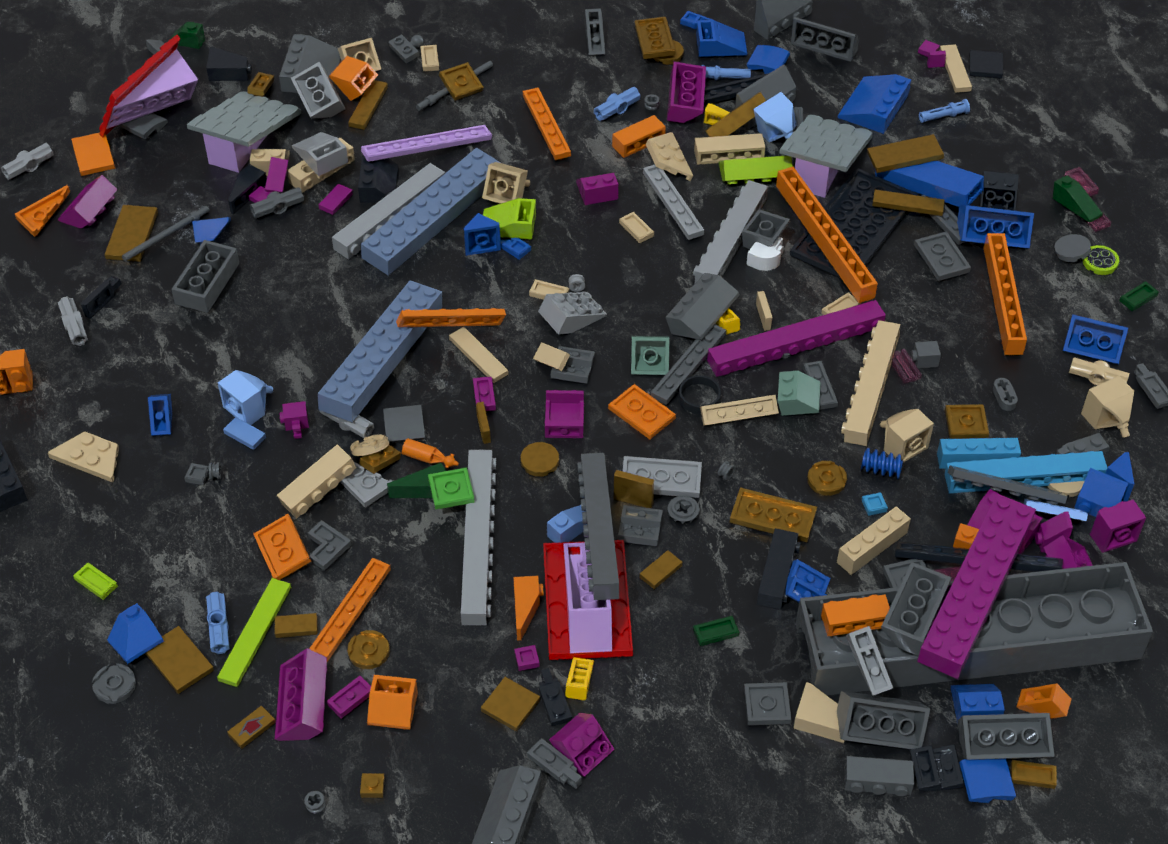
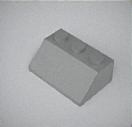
[291,62,346,119]

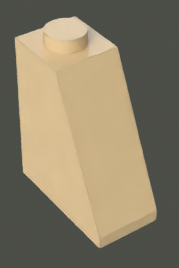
[794,682,845,743]

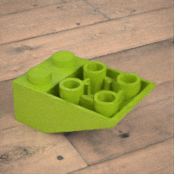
[483,198,536,239]

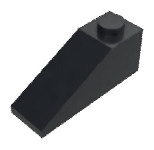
[228,164,267,215]

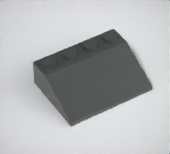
[754,0,813,40]
[279,34,341,93]

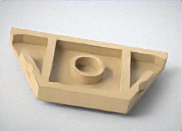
[646,132,693,181]
[48,432,119,482]

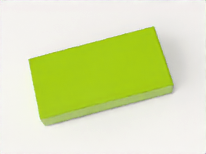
[73,563,118,600]

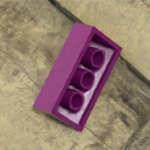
[667,62,706,123]
[275,648,327,741]

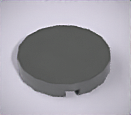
[1054,234,1091,262]
[92,664,136,704]

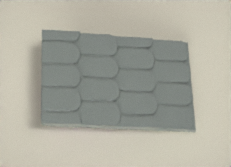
[187,91,301,173]
[780,115,873,198]

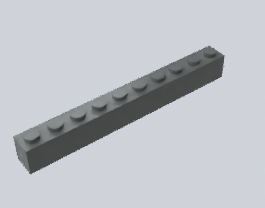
[577,453,619,600]

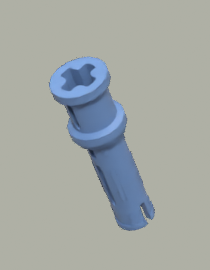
[701,65,751,80]
[919,99,970,123]

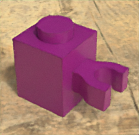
[280,401,309,439]

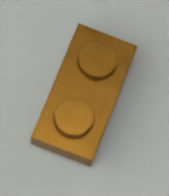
[248,72,274,97]
[359,445,401,474]

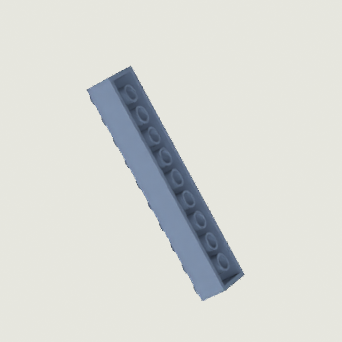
[361,148,501,276]
[318,280,442,423]

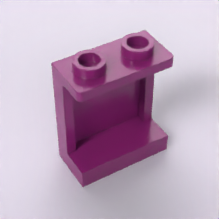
[545,390,584,438]

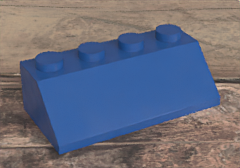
[957,205,1034,248]

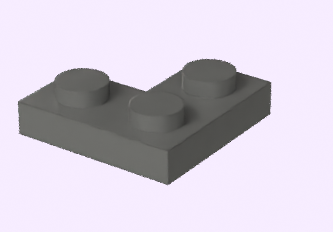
[308,520,352,571]

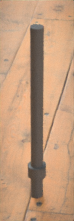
[416,61,493,111]
[122,206,210,261]

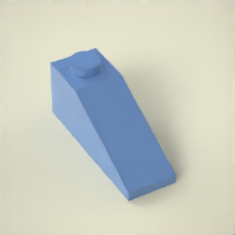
[547,505,586,543]

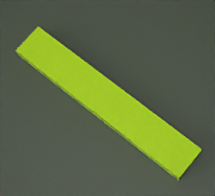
[217,578,291,687]

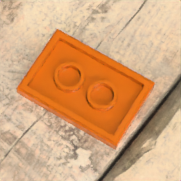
[71,133,115,176]
[608,384,676,440]
[253,514,311,580]

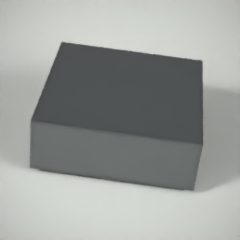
[185,463,209,486]

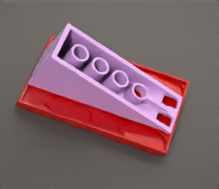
[99,35,198,138]
[543,540,633,660]

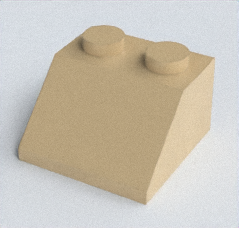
[338,38,381,71]
[250,149,290,176]

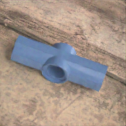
[594,87,640,121]
[206,592,230,654]

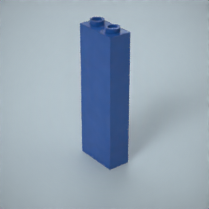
[874,161,984,207]

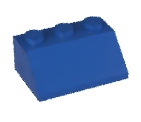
[1063,314,1128,364]

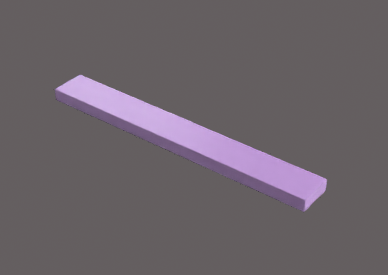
[361,125,492,162]

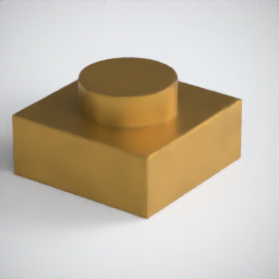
[360,773,385,798]

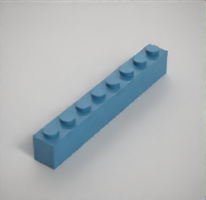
[945,451,1107,493]

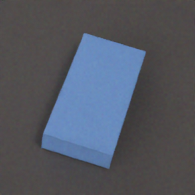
[223,417,266,450]

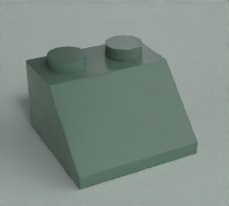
[631,336,669,375]
[778,371,821,415]

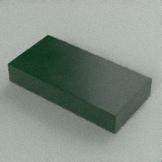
[1119,281,1159,312]
[693,616,740,646]

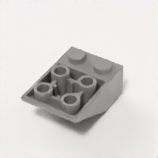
[292,132,348,176]
[538,292,607,334]

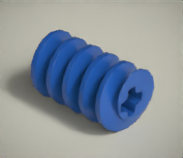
[861,447,903,479]

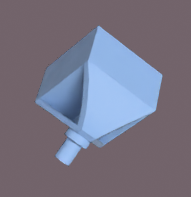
[753,92,797,142]
[218,370,273,425]

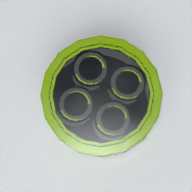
[1082,245,1119,275]

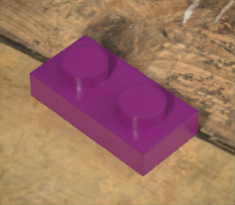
[473,376,496,411]
[327,676,371,719]

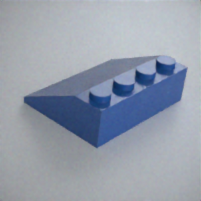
[838,74,911,134]

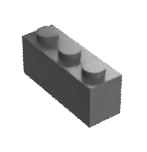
[844,756,914,796]

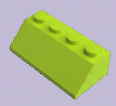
[719,156,793,184]

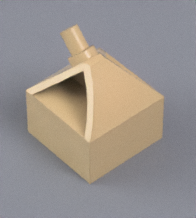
[482,162,530,204]
[1081,375,1134,437]
[880,409,934,463]

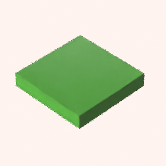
[428,468,475,510]

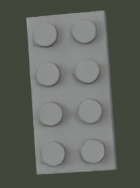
[623,456,702,498]

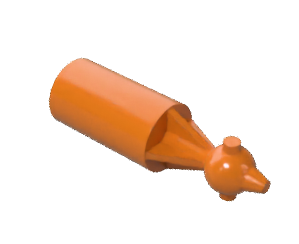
[402,438,459,469]

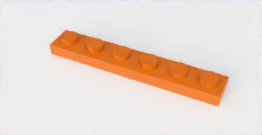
[523,88,571,160]
[396,308,506,327]
[309,558,391,662]

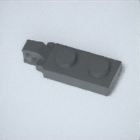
[1134,363,1168,409]
[1056,433,1109,455]
[527,738,582,789]

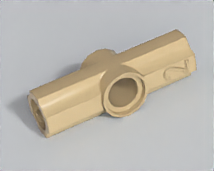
[1069,358,1130,385]

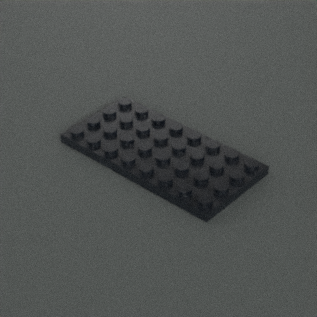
[790,168,918,278]

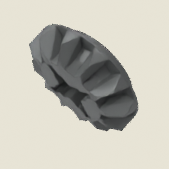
[667,496,699,524]

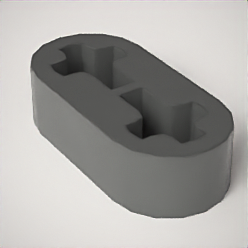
[993,378,1018,411]

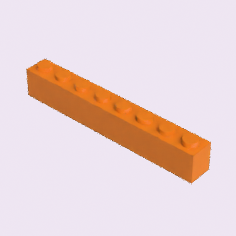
[984,233,1027,355]

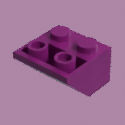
[549,713,614,777]

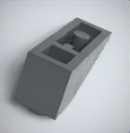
[584,8,605,56]

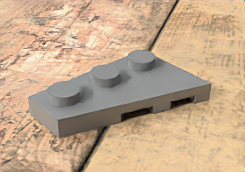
[340,461,392,507]

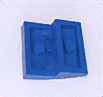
[747,45,790,74]
[786,559,831,602]
[959,759,1016,803]

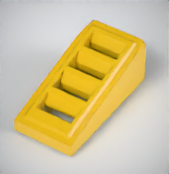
[704,103,736,131]
[716,308,740,335]
[565,657,594,700]

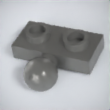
[388,34,424,64]

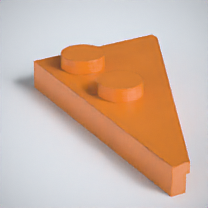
[15,185,70,237]

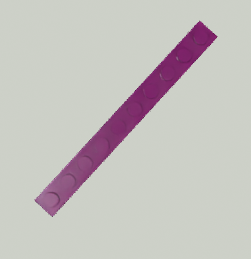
[707,300,886,377]

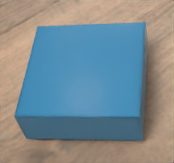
[862,492,888,516]

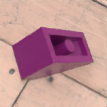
[1035,511,1073,552]

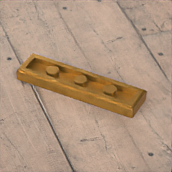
[348,80,388,130]
[705,92,766,137]
[872,190,945,216]

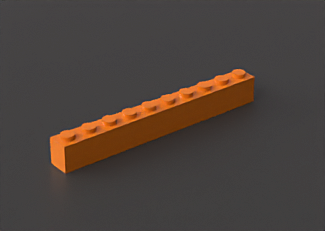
[776,166,878,303]

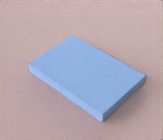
[1024,499,1088,521]

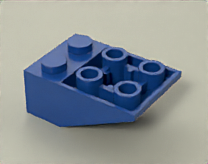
[696,20,747,57]

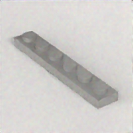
[643,165,704,240]

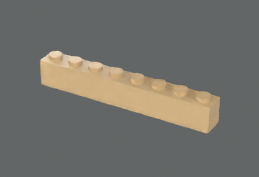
[841,320,900,446]

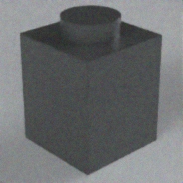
[911,341,941,369]

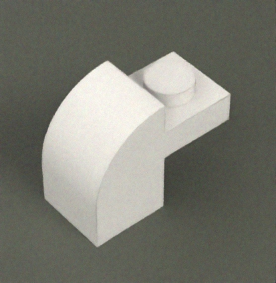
[747,237,784,271]

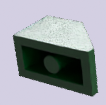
[170,21,205,49]

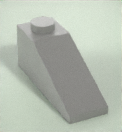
[846,626,893,696]

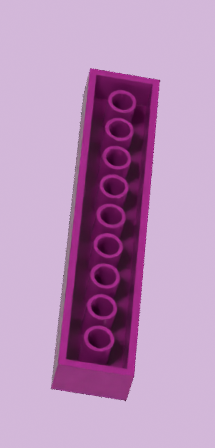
[917,494,1036,679]

